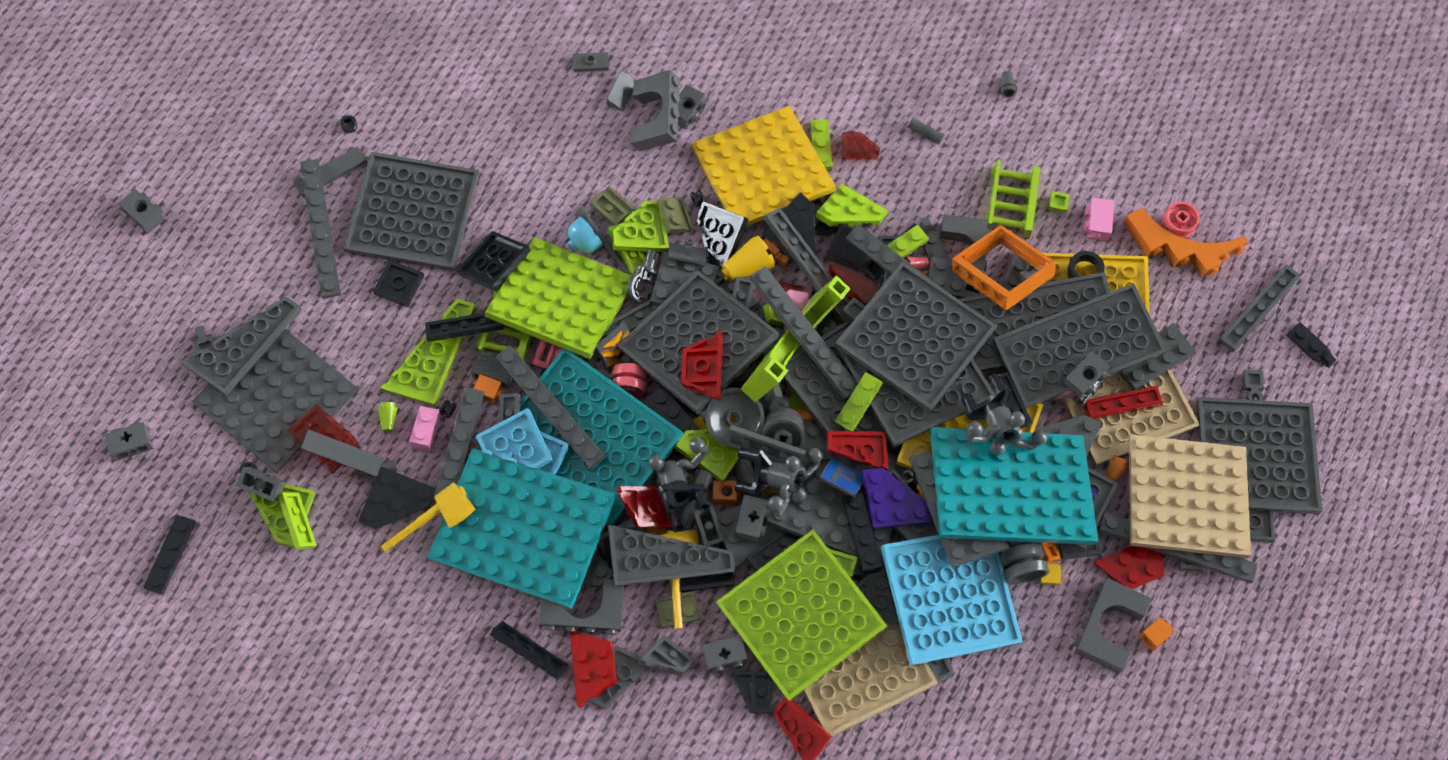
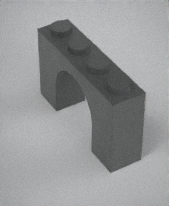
[630,70,681,151]
[940,214,990,294]
[1073,578,1152,674]
[539,579,625,634]

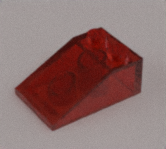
[828,262,880,306]
[287,404,361,475]

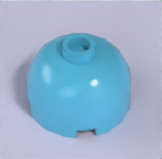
[568,217,603,254]

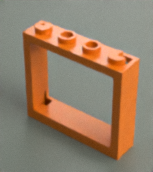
[952,225,1056,310]

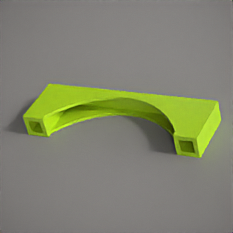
[741,275,850,402]

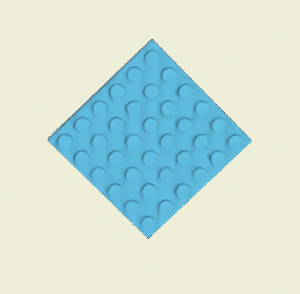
[880,535,1023,666]

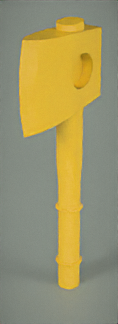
[381,483,475,552]
[660,530,699,630]

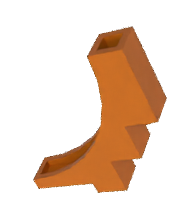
[1123,208,1248,278]

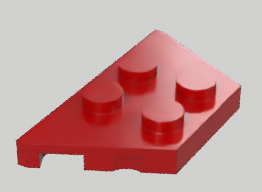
[681,331,723,401]
[617,486,672,528]
[1093,546,1164,590]
[570,631,617,708]

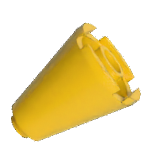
[721,236,775,282]

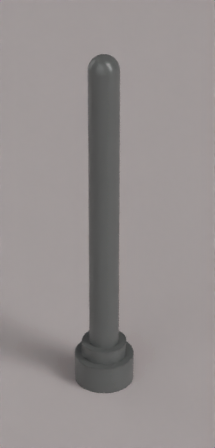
[575,206,631,275]

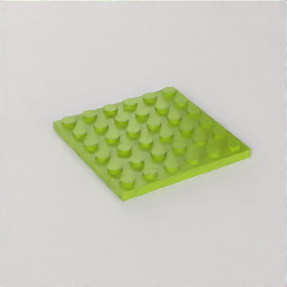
[485,237,631,359]
[716,530,887,701]

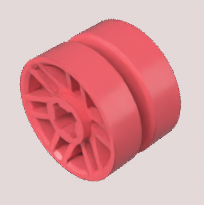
[1161,202,1200,239]
[611,363,647,399]

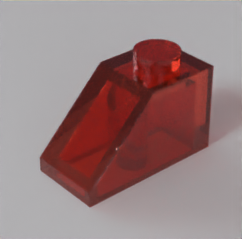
[841,131,880,159]

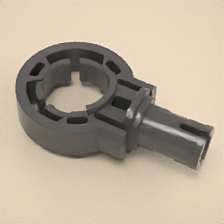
[626,251,659,304]

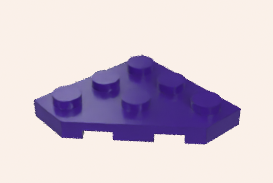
[862,468,931,529]

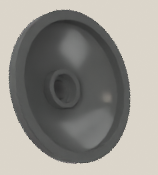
[705,388,764,447]

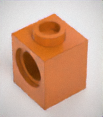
[473,374,504,405]
[713,480,741,506]
[1139,617,1174,651]

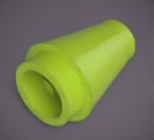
[378,402,397,431]

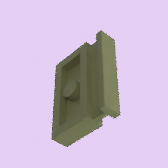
[590,185,635,225]
[657,197,694,233]
[655,591,701,629]

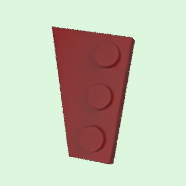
[826,431,889,471]
[772,696,833,760]

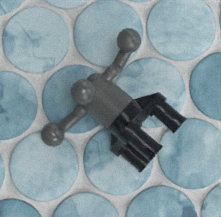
[961,374,1047,456]
[644,438,711,532]
[734,446,823,517]

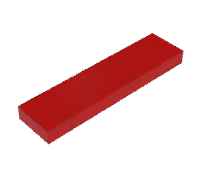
[1084,386,1163,419]

